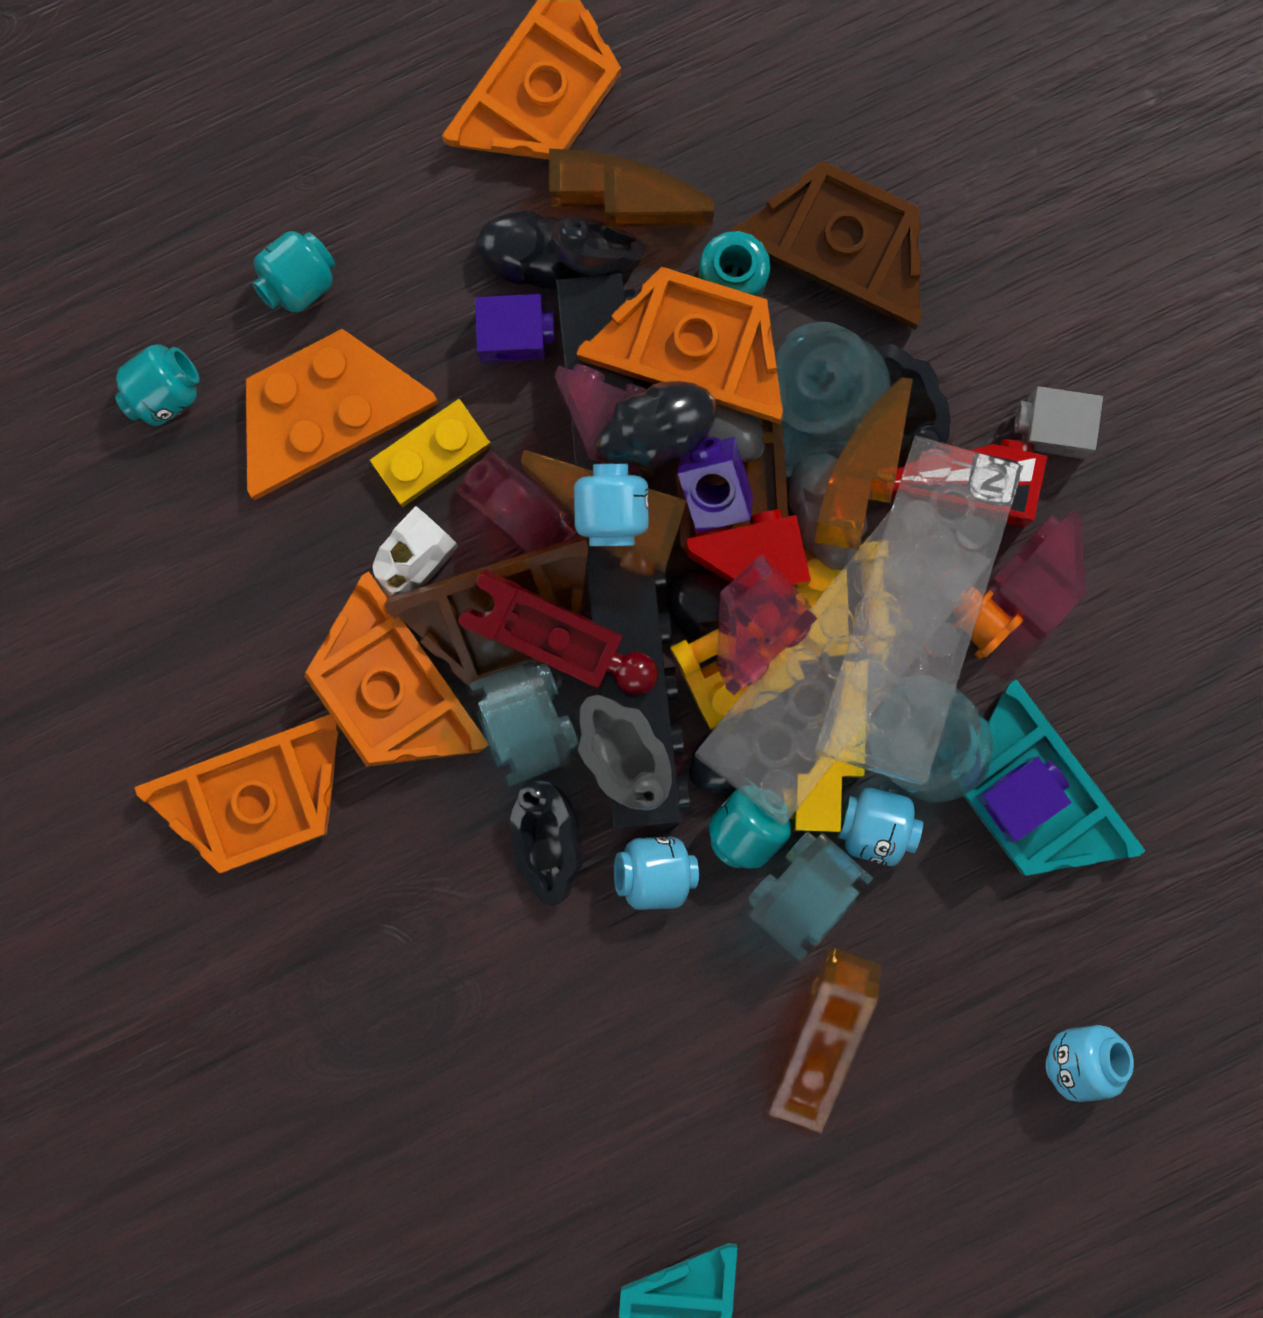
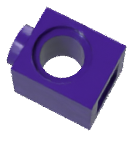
[475,294,555,363]
[677,437,753,533]
[975,756,1072,842]

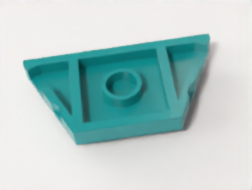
[956,679,1145,876]
[619,1243,737,1318]

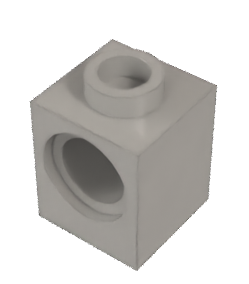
[1014,386,1103,459]

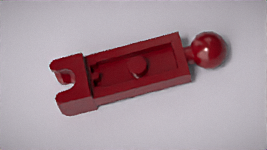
[458,570,658,696]

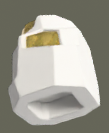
[372,506,459,598]

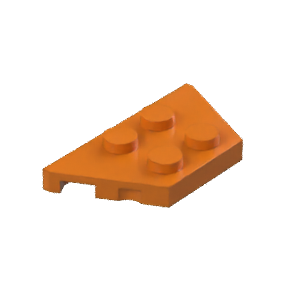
[442,0,621,161]
[577,267,783,425]
[246,329,439,500]
[304,571,489,767]
[134,714,339,873]

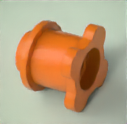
[951,589,1024,660]

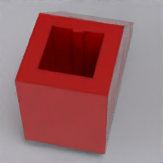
[685,510,811,598]

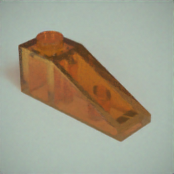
[521,450,687,576]
[769,947,882,1133]

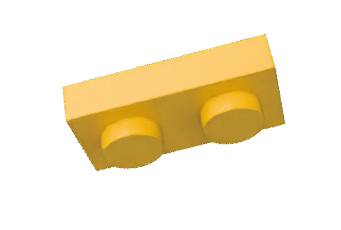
[370,399,491,507]

